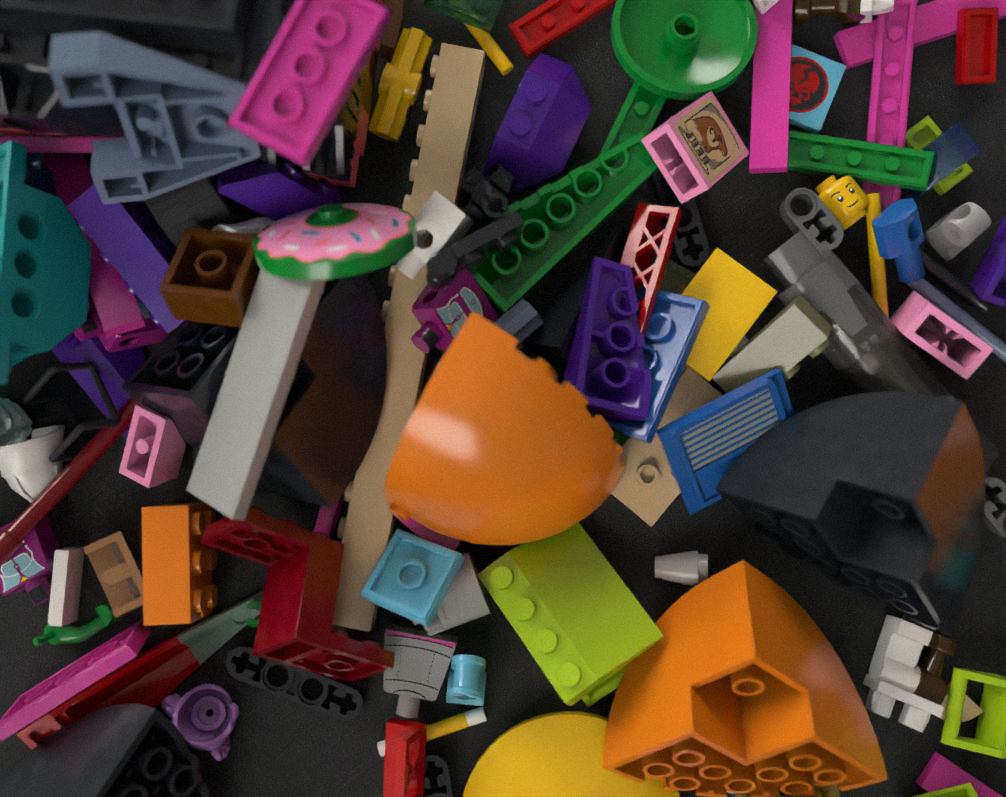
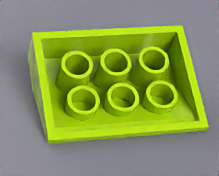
[477,522,664,706]

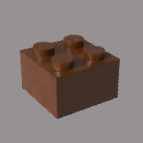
[158,227,261,327]

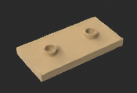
[611,367,723,527]

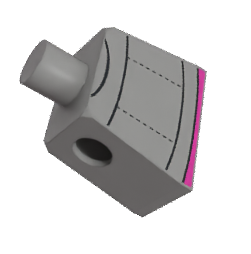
[383,623,458,718]

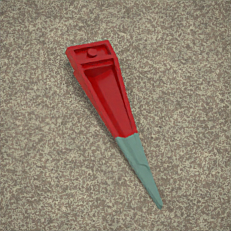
[16,590,264,750]

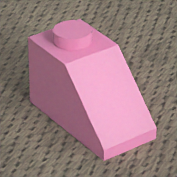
[119,403,186,488]

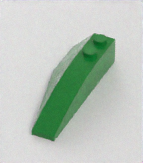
[471,132,658,316]

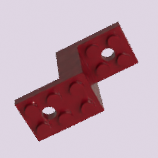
[202,506,395,683]

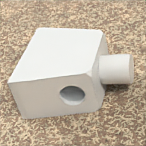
[396,190,475,280]

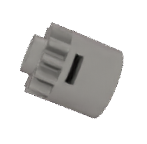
[412,552,491,636]

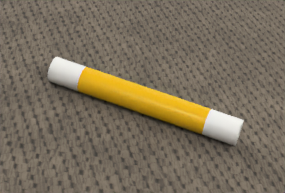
[377,706,487,757]

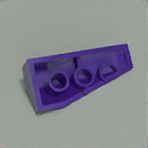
[564,257,652,420]
[52,332,147,441]

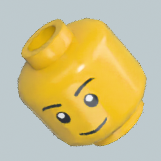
[815,175,869,230]

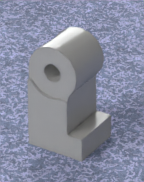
[923,202,991,262]

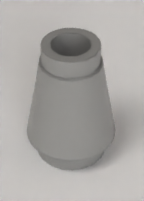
[655,550,708,587]

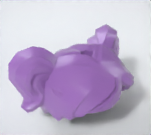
[162,683,240,761]

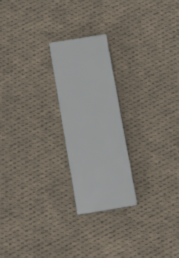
[187,269,325,520]

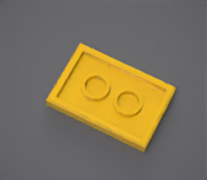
[681,247,778,382]

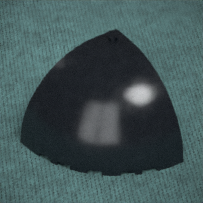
[121,273,387,508]
[715,392,985,636]
[0,703,210,797]

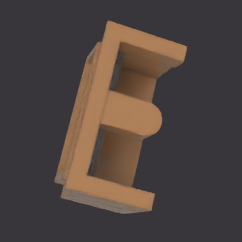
[83,531,143,618]

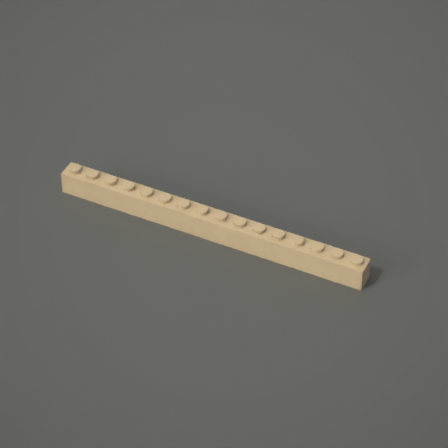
[333,43,485,632]

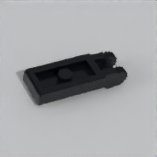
[426,211,524,289]

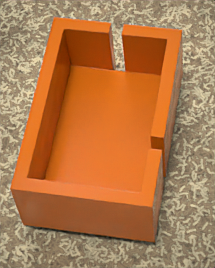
[141,503,218,626]

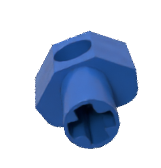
[872,198,925,283]

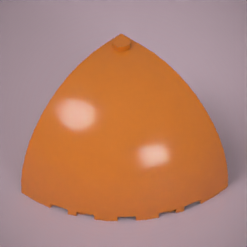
[384,311,626,546]
[602,560,888,797]

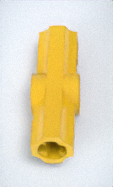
[368,27,432,142]

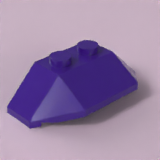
[483,52,592,195]
[215,159,342,221]

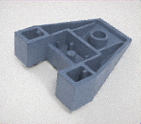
[49,31,260,205]

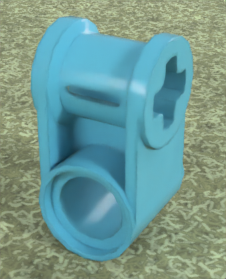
[446,654,487,706]

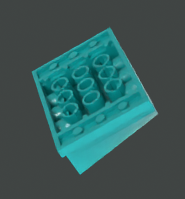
[0,140,92,385]

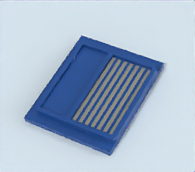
[656,367,795,515]

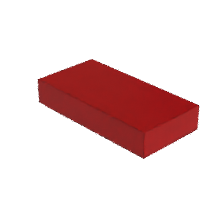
[955,7,999,85]

